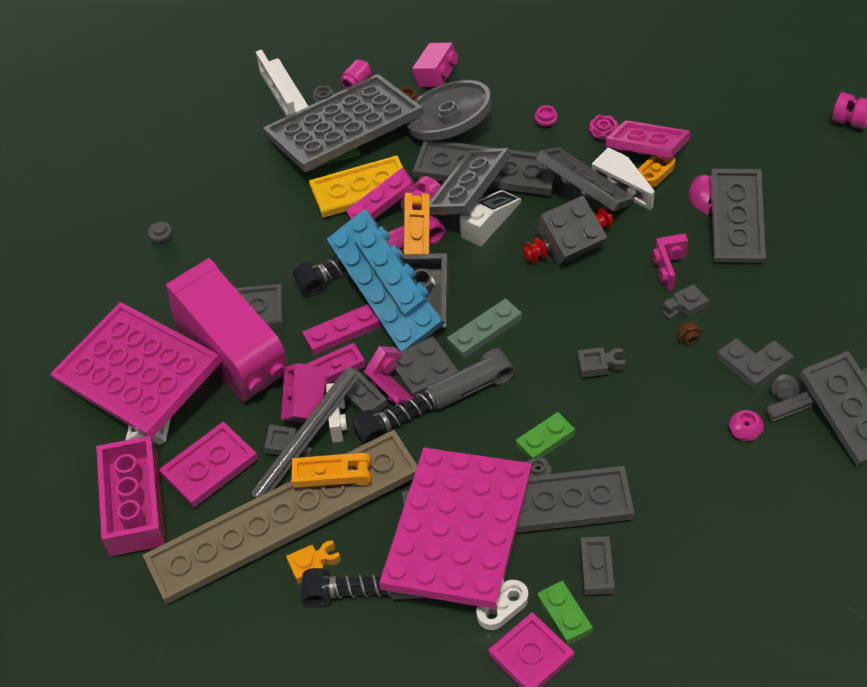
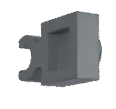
[577,347,626,377]
[264,425,314,456]

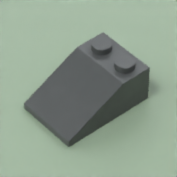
[401,253,450,329]

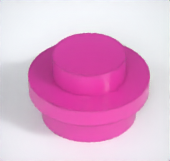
[535,105,557,126]

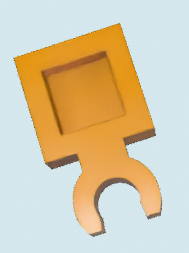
[286,541,341,584]

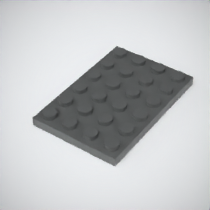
[263,74,424,172]

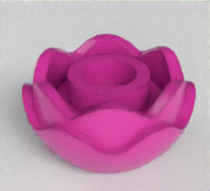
[589,115,618,141]
[729,410,764,442]

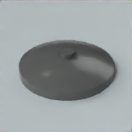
[405,80,493,140]

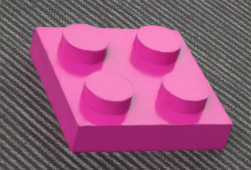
[488,612,575,687]

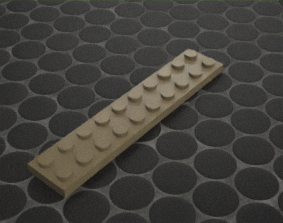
[143,430,417,605]

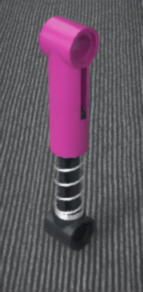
[293,215,445,297]

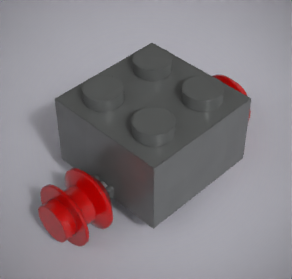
[522,196,613,267]

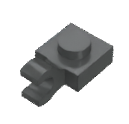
[663,284,709,320]

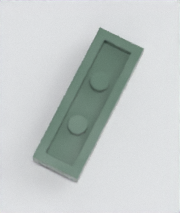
[447,298,522,359]

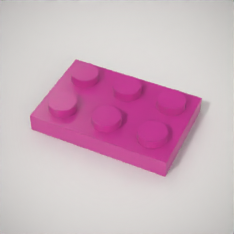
[606,120,690,159]
[159,422,258,508]

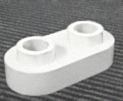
[476,580,528,630]

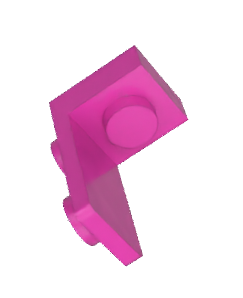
[652,234,688,291]
[364,346,414,405]

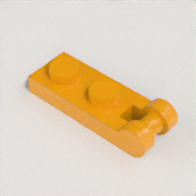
[403,193,429,254]
[292,453,371,488]

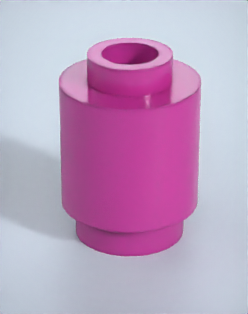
[340,60,372,89]

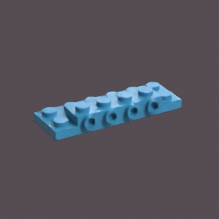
[327,209,445,351]

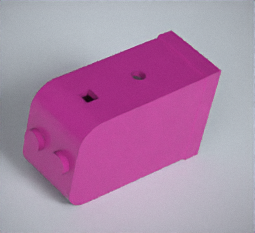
[166,258,286,402]

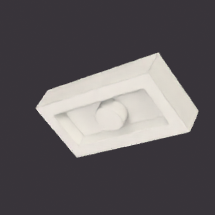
[326,383,347,443]

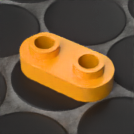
[638,155,675,187]

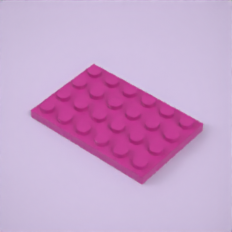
[50,302,222,438]
[379,448,532,609]

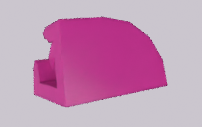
[688,175,712,215]

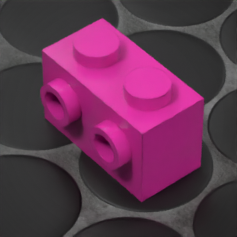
[412,43,458,88]
[281,363,327,423]

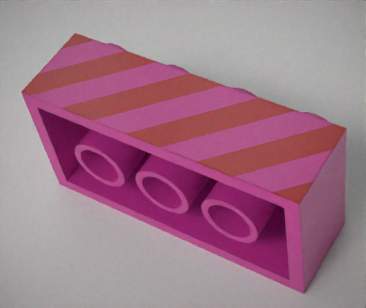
[96,436,166,557]

